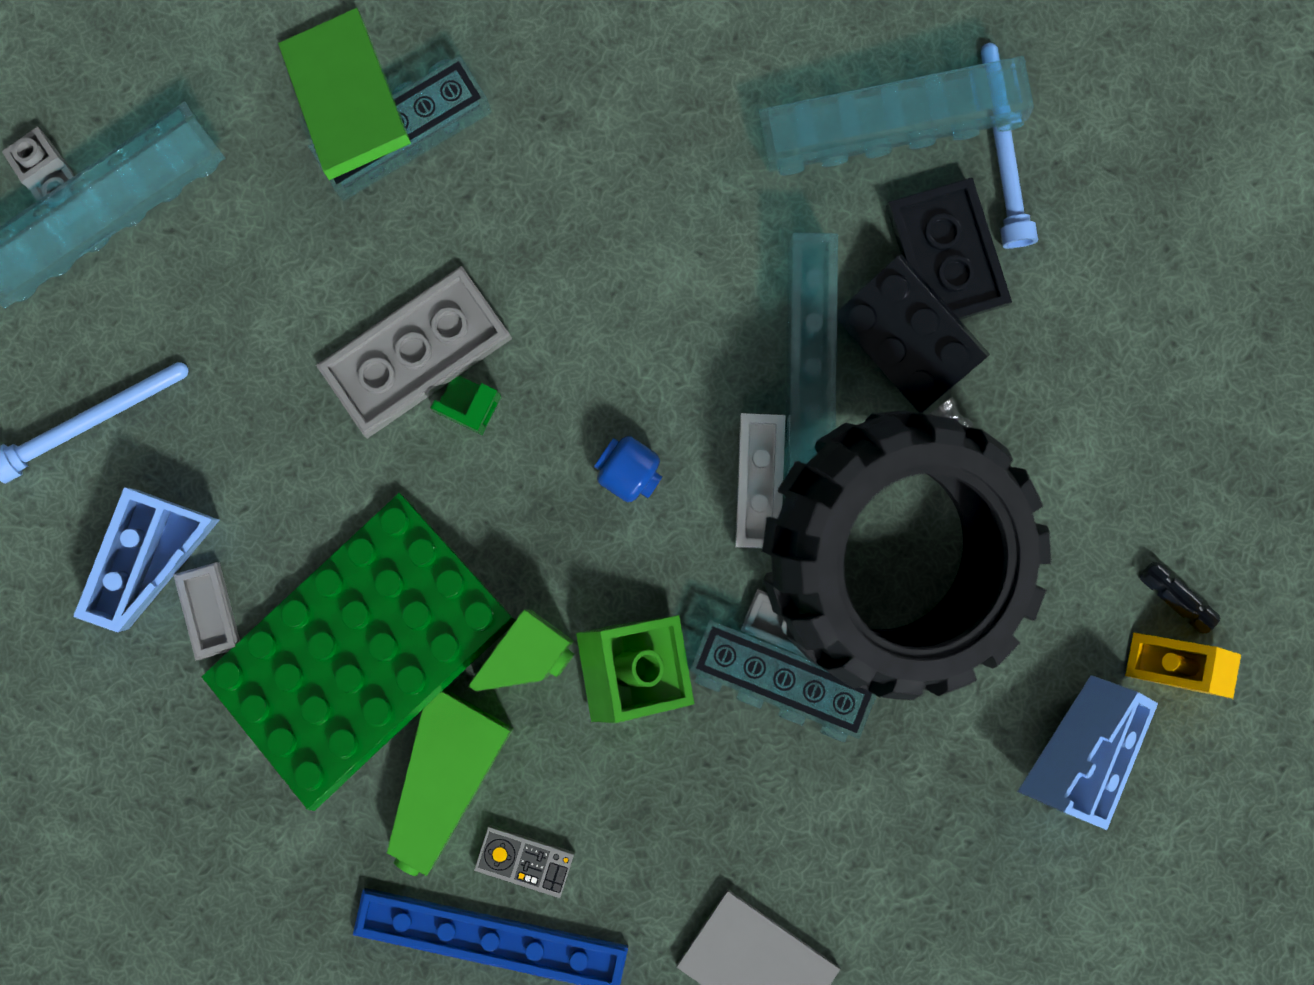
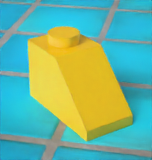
[1125,632,1241,699]

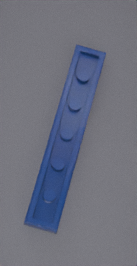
[353,888,628,985]

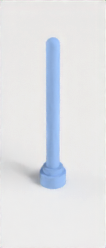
[981,43,1038,249]
[0,362,188,484]

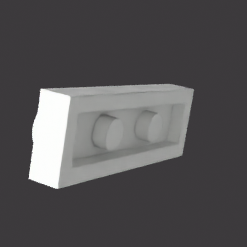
[735,413,786,548]

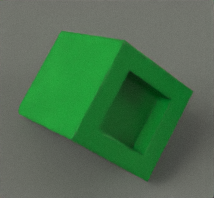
[430,376,502,435]

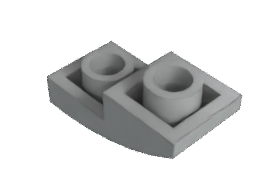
[2,126,94,229]

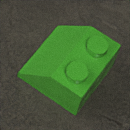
[469,609,575,691]
[576,615,694,723]

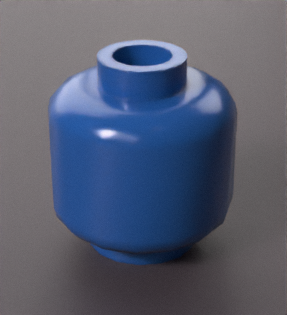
[594,436,663,502]

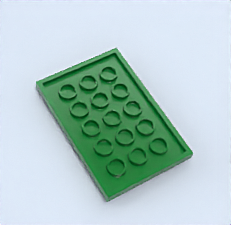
[201,493,516,811]

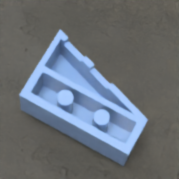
[73,487,220,632]
[1017,675,1158,830]

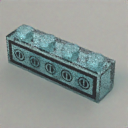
[308,56,492,201]
[689,620,876,743]

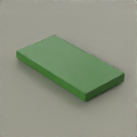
[278,8,411,180]

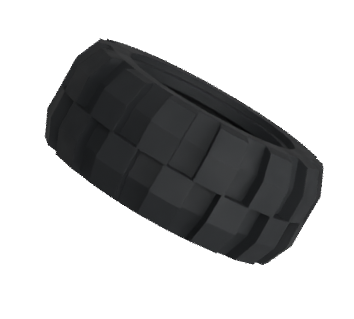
[762,411,1051,701]

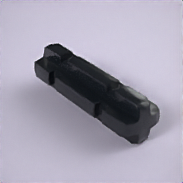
[1140,562,1221,634]

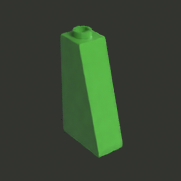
[387,688,514,876]

